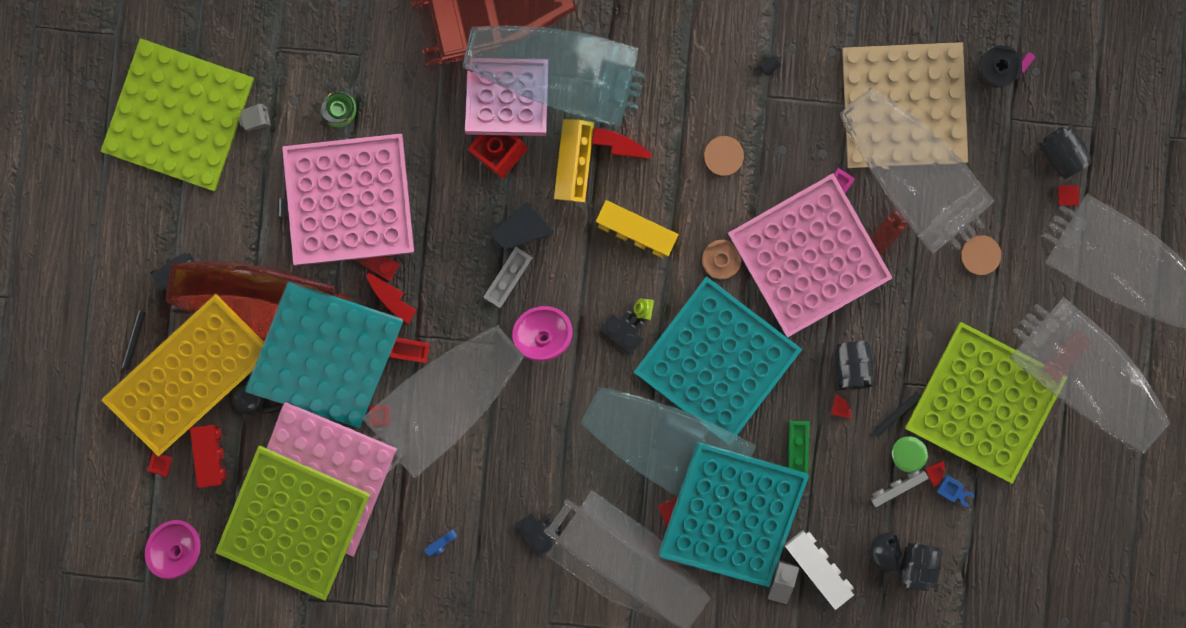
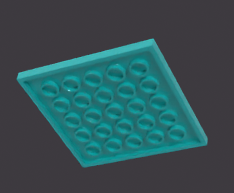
[634,277,802,445]
[245,281,403,428]
[658,442,809,587]

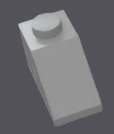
[239,104,271,131]
[768,561,799,604]

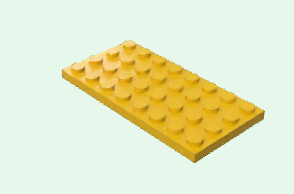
[101,294,264,457]

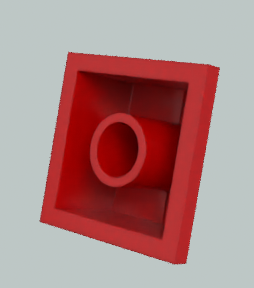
[467,135,528,179]

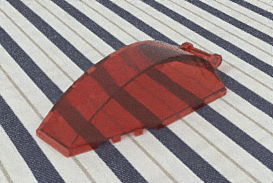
[166,261,350,341]

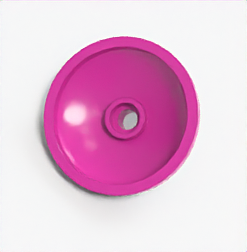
[512,306,573,361]
[145,520,201,579]

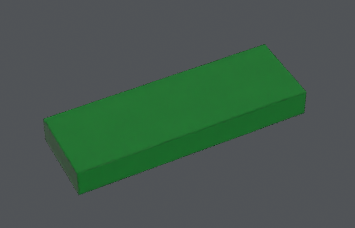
[788,421,810,481]

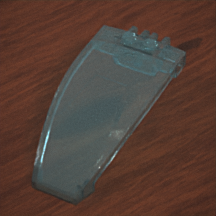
[462,26,645,127]
[581,388,756,496]

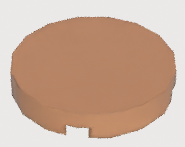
[704,136,744,176]
[961,235,1001,275]
[702,240,742,280]

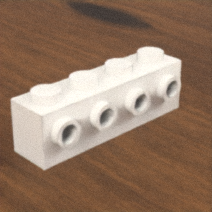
[784,530,854,610]

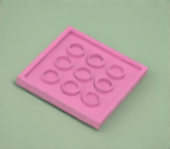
[465,58,548,136]

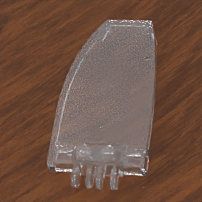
[840,87,994,254]
[1043,194,1186,330]
[1010,297,1170,454]
[362,326,524,479]

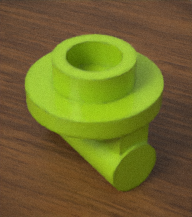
[634,298,654,320]

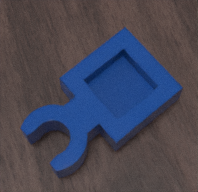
[936,475,975,507]
[424,529,458,556]

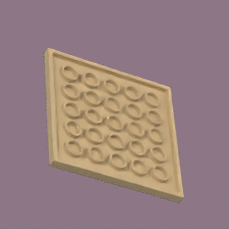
[842,42,968,168]

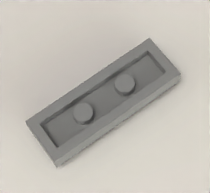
[484,247,533,308]
[870,470,929,507]

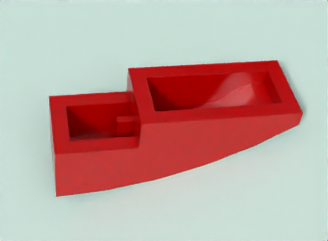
[592,128,652,159]
[366,273,417,324]
[389,337,430,363]

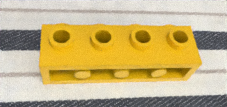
[554,119,594,202]
[596,200,679,258]

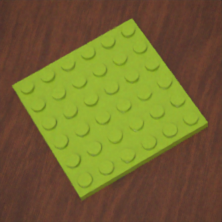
[101,38,255,191]
[905,322,1067,484]
[215,446,371,601]

